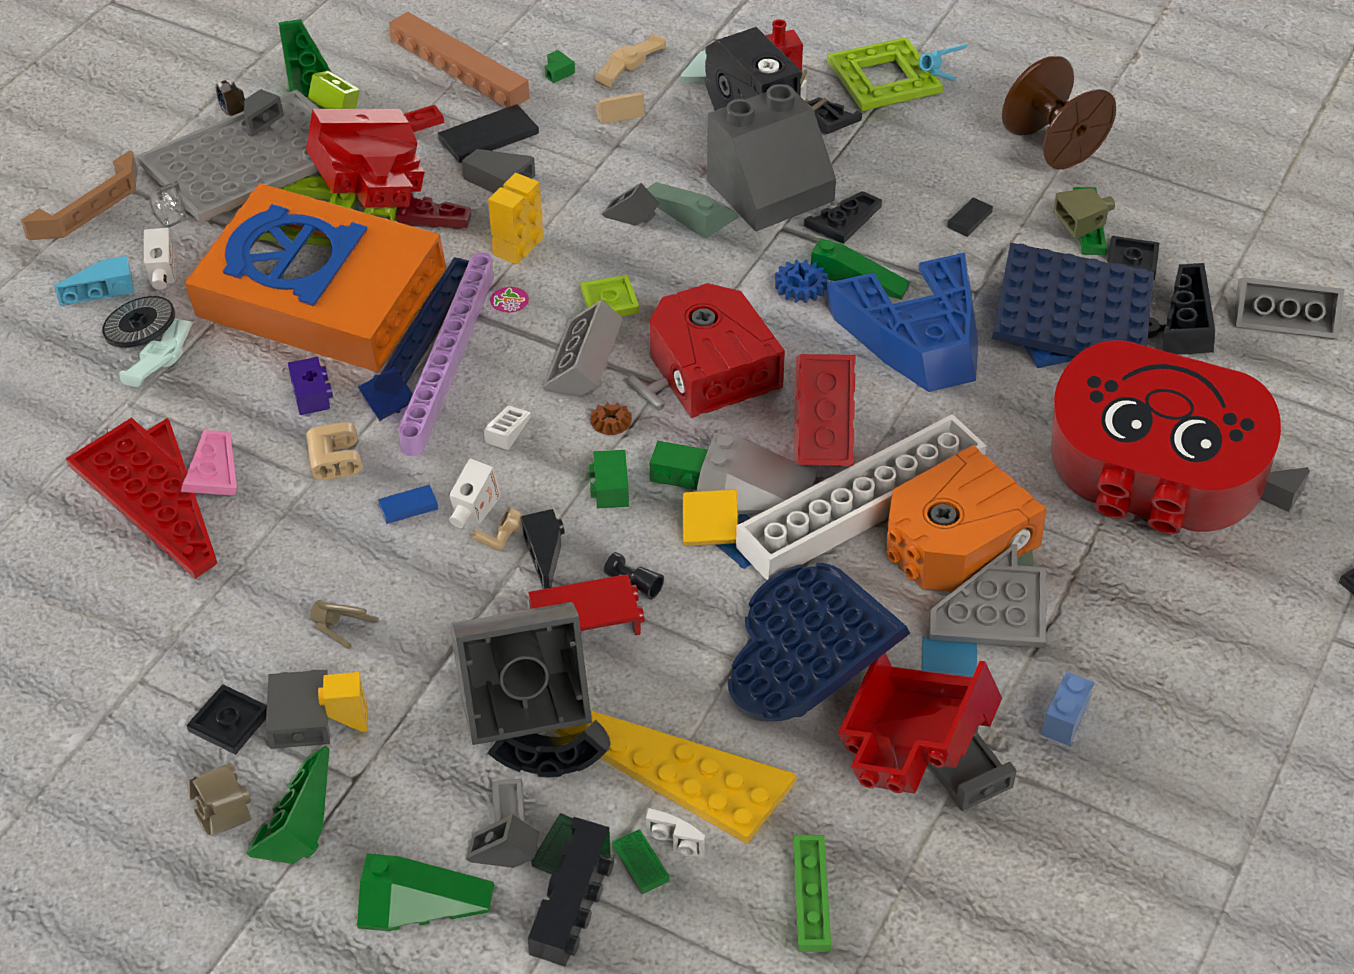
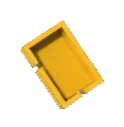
[488,173,544,265]

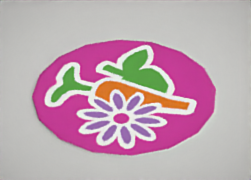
[490,287,529,313]

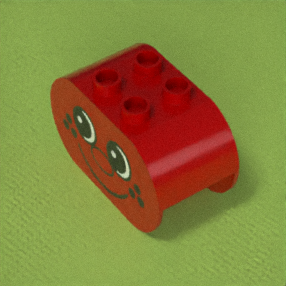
[1051,340,1281,534]

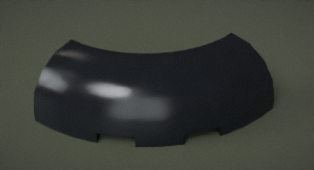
[487,720,611,778]

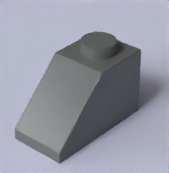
[244,89,284,137]
[602,183,660,226]
[466,814,540,868]

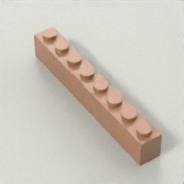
[389,12,530,108]

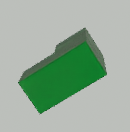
[545,50,575,83]

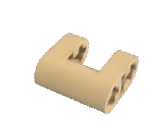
[306,422,362,480]

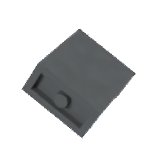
[266,670,330,749]
[928,726,1017,811]

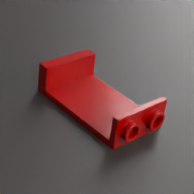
[528,574,645,636]

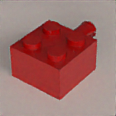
[765,19,803,71]

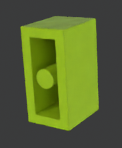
[308,70,360,109]

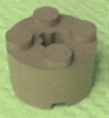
[187,763,251,836]

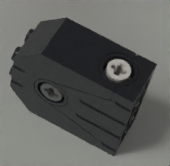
[705,27,802,110]

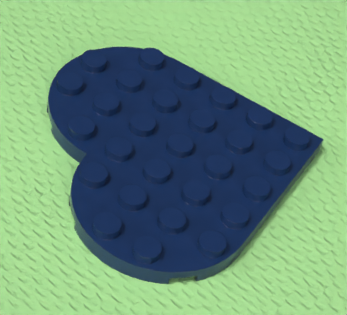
[728,563,910,722]

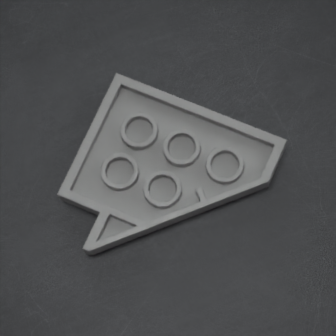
[929,544,1046,648]

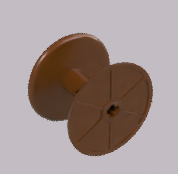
[1002,56,1116,170]

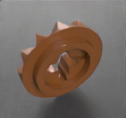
[590,401,632,435]

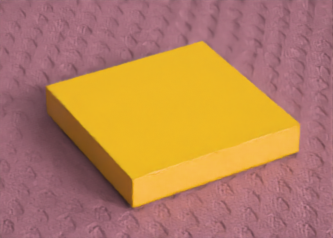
[683,489,738,546]

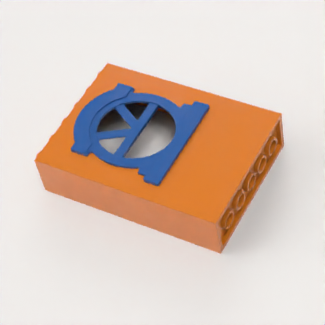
[185,183,446,372]

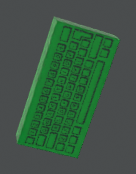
[612,829,669,894]

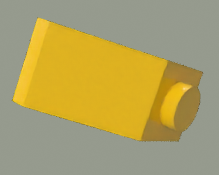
[318,672,368,732]

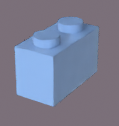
[1041,671,1094,746]

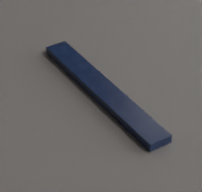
[374,257,469,397]

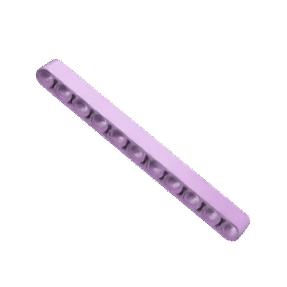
[398,252,494,456]

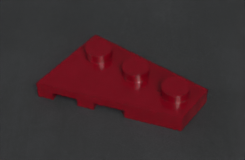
[397,193,471,229]

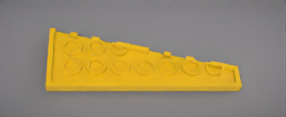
[552,710,797,844]

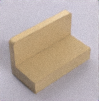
[595,92,644,124]

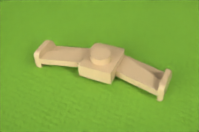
[594,34,666,88]

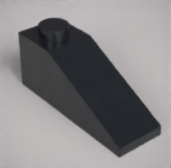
[521,509,565,589]

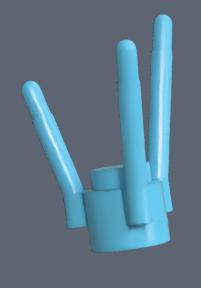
[919,44,968,81]

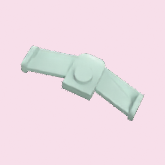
[119,318,193,387]

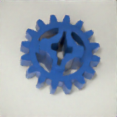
[775,260,828,303]

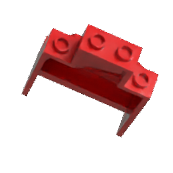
[306,109,425,208]
[838,653,1002,794]

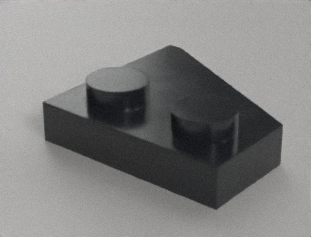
[807,97,862,134]

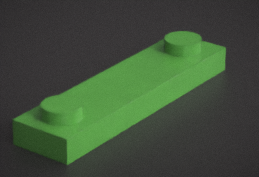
[793,835,831,952]

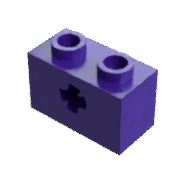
[288,357,333,415]

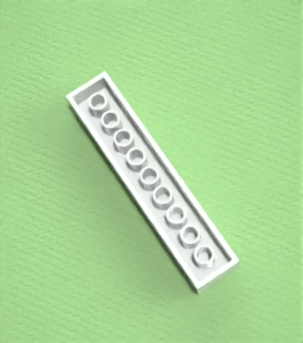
[736,414,986,580]

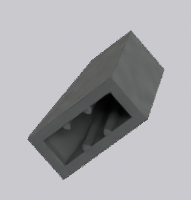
[462,149,535,193]

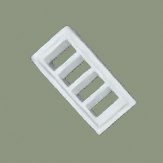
[484,405,531,450]

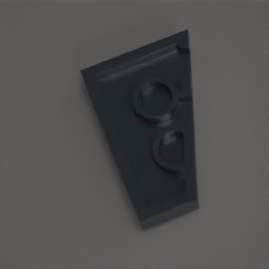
[804,191,882,244]

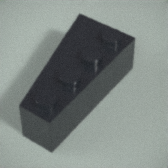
[1163,263,1215,355]
[528,817,614,966]

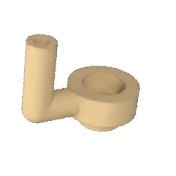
[472,507,522,551]

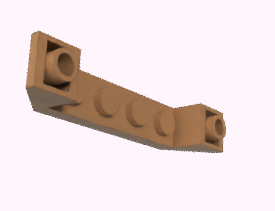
[21,150,138,240]

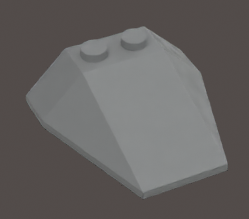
[696,432,817,514]

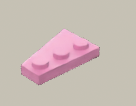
[181,430,237,496]

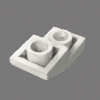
[646,808,705,858]

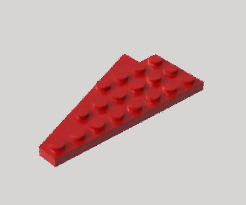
[66,417,218,579]

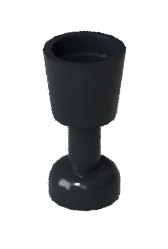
[604,552,664,600]

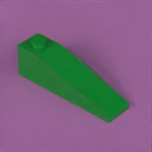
[278,19,332,97]
[811,238,910,300]

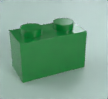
[649,441,708,490]
[589,449,629,509]

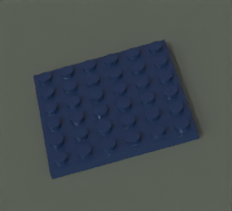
[992,242,1154,357]

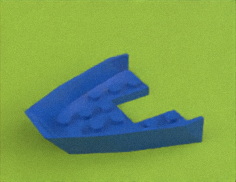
[826,252,979,392]

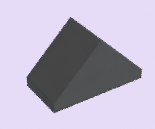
[1261,467,1310,512]

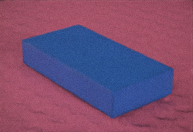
[378,484,438,524]

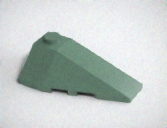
[647,182,739,239]

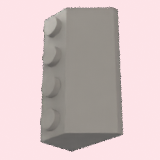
[1235,277,1344,339]
[542,300,623,396]

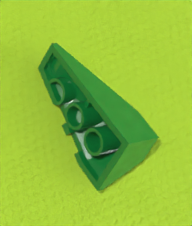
[246,746,330,864]
[357,853,494,931]

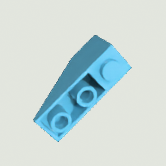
[55,256,134,306]

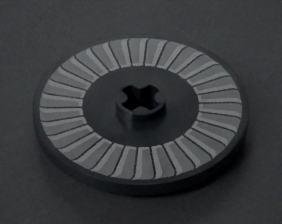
[102,296,176,348]

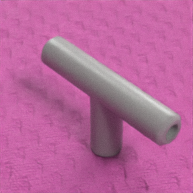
[627,375,669,410]

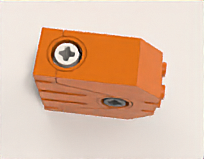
[886,445,1047,592]

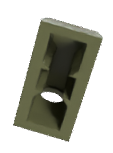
[1053,188,1115,238]

